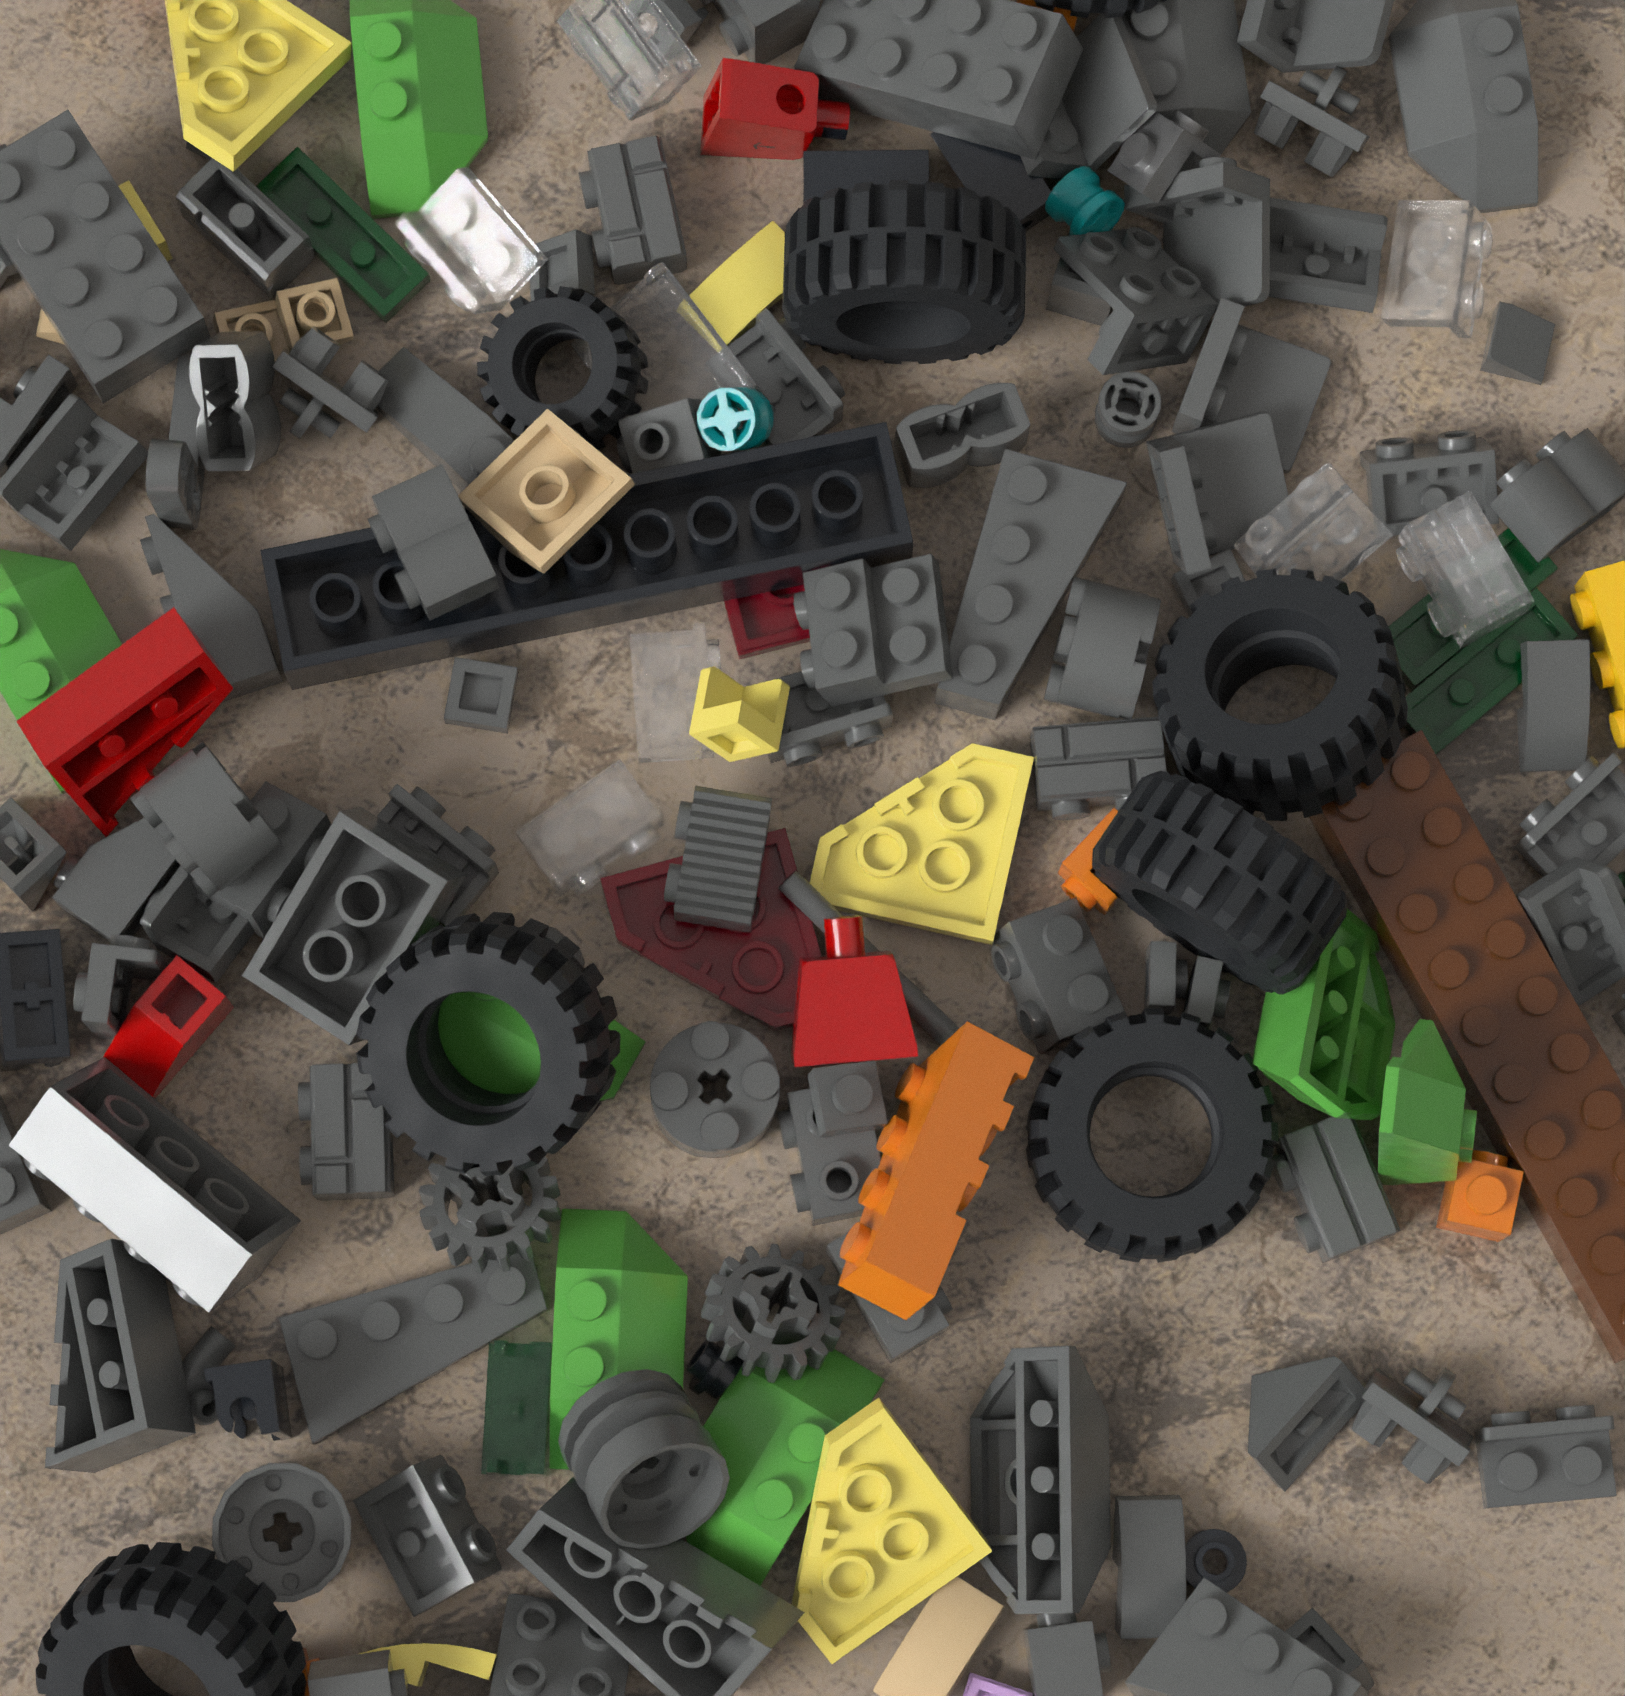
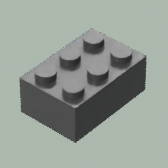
[242,807,467,1045]

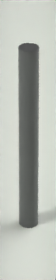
[778,870,959,1045]

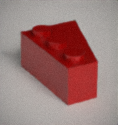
[16,607,233,837]

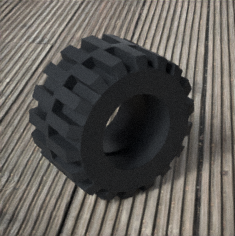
[477,286,649,450]

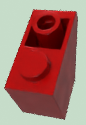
[103,955,234,1099]

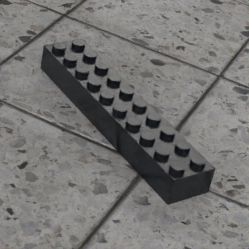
[260,422,913,690]

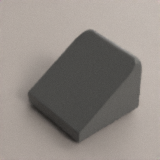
[1480,301,1555,385]

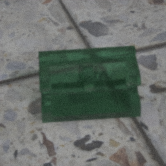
[481,1340,552,1478]

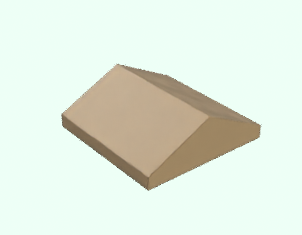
[458,409,635,574]

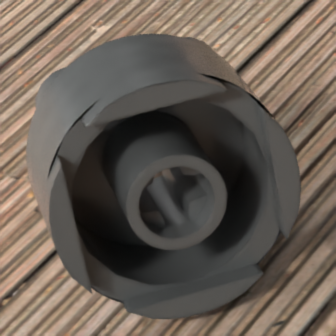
[1044,577,1161,719]
[130,741,282,898]
[650,1021,780,1158]

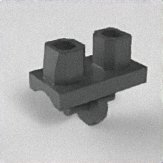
[1254,66,1370,177]
[272,326,389,439]
[1352,1367,1473,1484]

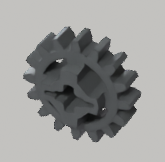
[419,1157,561,1273]
[701,1244,845,1383]

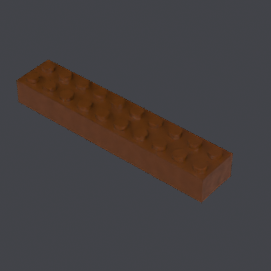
[1309,730,1625,1363]

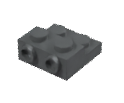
[794,554,953,707]

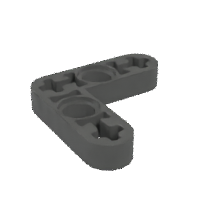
[146,350,205,530]

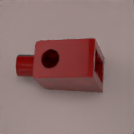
[700,58,850,160]
[791,915,918,1067]

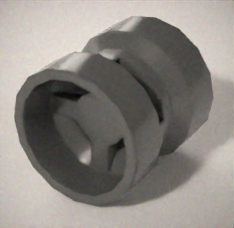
[1095,371,1161,448]

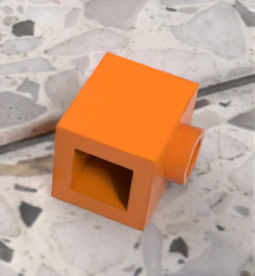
[1436,1150,1524,1242]

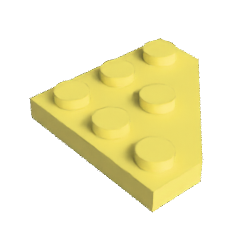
[165,0,352,172]
[809,743,1034,945]
[791,1397,992,1664]

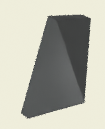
[0,797,67,912]
[1248,1356,1364,1492]

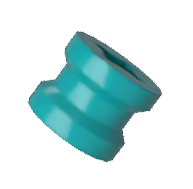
[1045,166,1125,235]
[697,387,774,451]

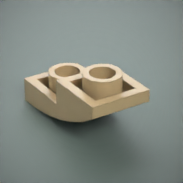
[213,278,354,361]
[873,1576,1004,1696]

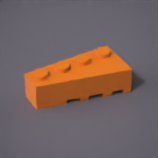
[838,1021,1035,1320]

